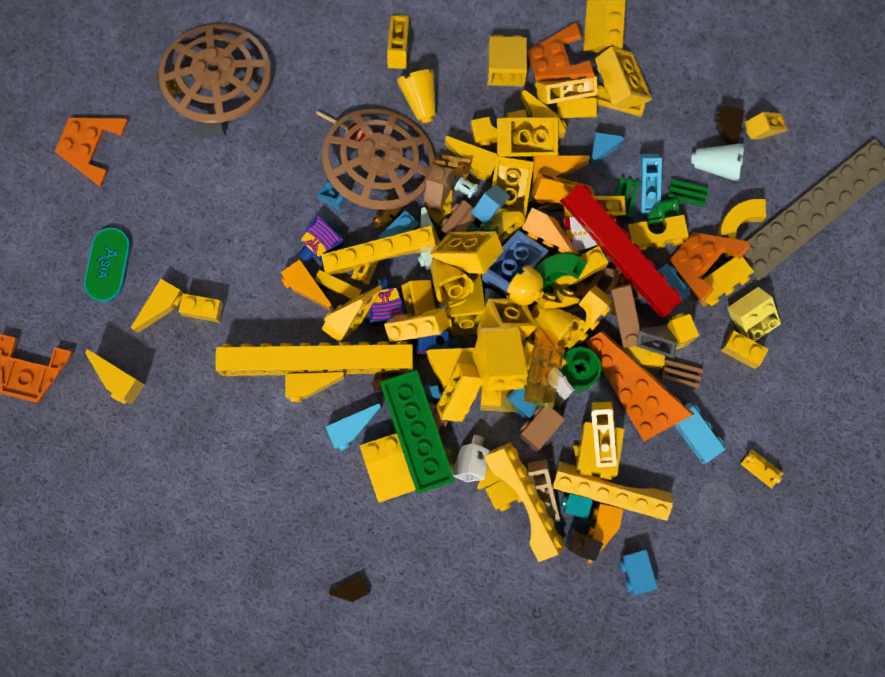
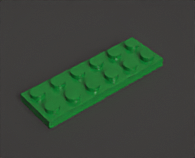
[380,370,455,494]

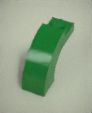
[535,253,588,294]

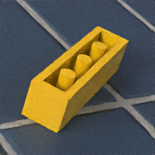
[314,270,363,300]

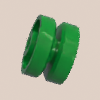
[557,347,602,393]

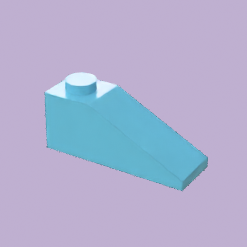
[639,154,662,214]
[326,404,382,451]

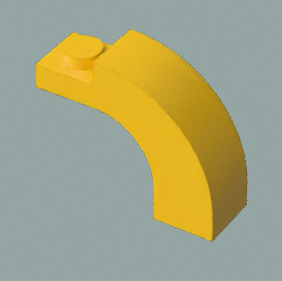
[717,199,766,258]

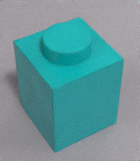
[561,493,593,519]

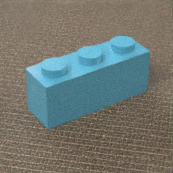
[674,402,725,464]

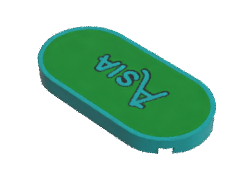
[84,228,131,302]

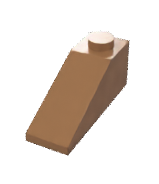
[611,284,640,348]

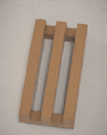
[661,360,703,389]

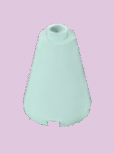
[691,143,744,181]

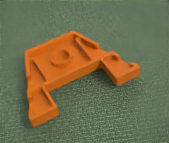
[527,23,594,81]
[55,118,129,187]
[670,232,751,302]
[0,334,73,403]

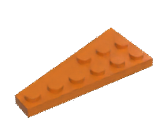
[585,331,695,441]

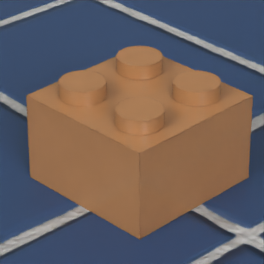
[519,404,565,452]

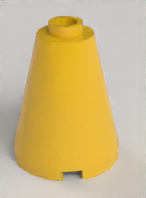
[397,69,436,124]
[430,258,474,307]
[532,303,585,352]

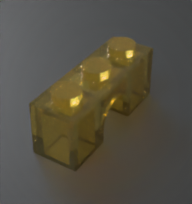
[523,343,565,408]

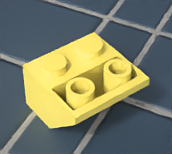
[727,287,781,342]

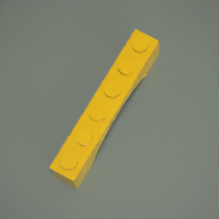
[321,226,439,276]
[484,442,565,562]
[553,461,673,521]

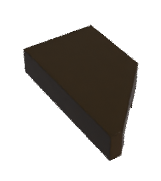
[329,575,370,602]

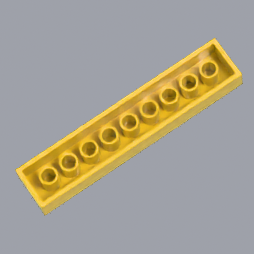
[215,341,413,376]

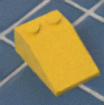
[497,118,558,157]
[492,156,534,218]
[430,231,503,274]
[322,285,382,343]
[85,349,145,404]
[360,433,415,503]

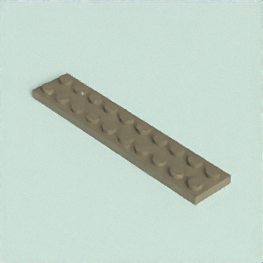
[742,139,885,282]

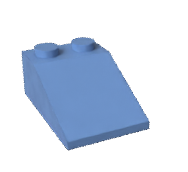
[482,230,549,297]

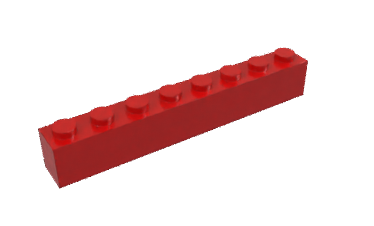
[559,183,682,317]

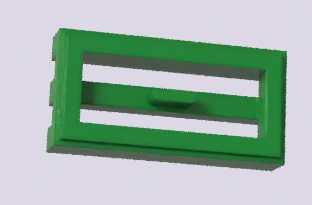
[616,178,639,219]
[667,179,709,207]

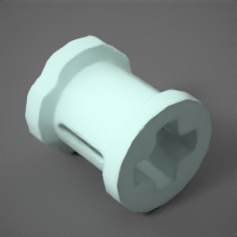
[454,177,479,199]

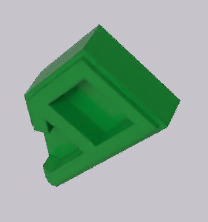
[644,198,679,224]

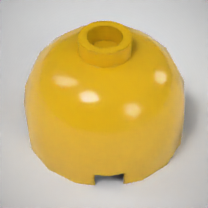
[506,265,544,306]

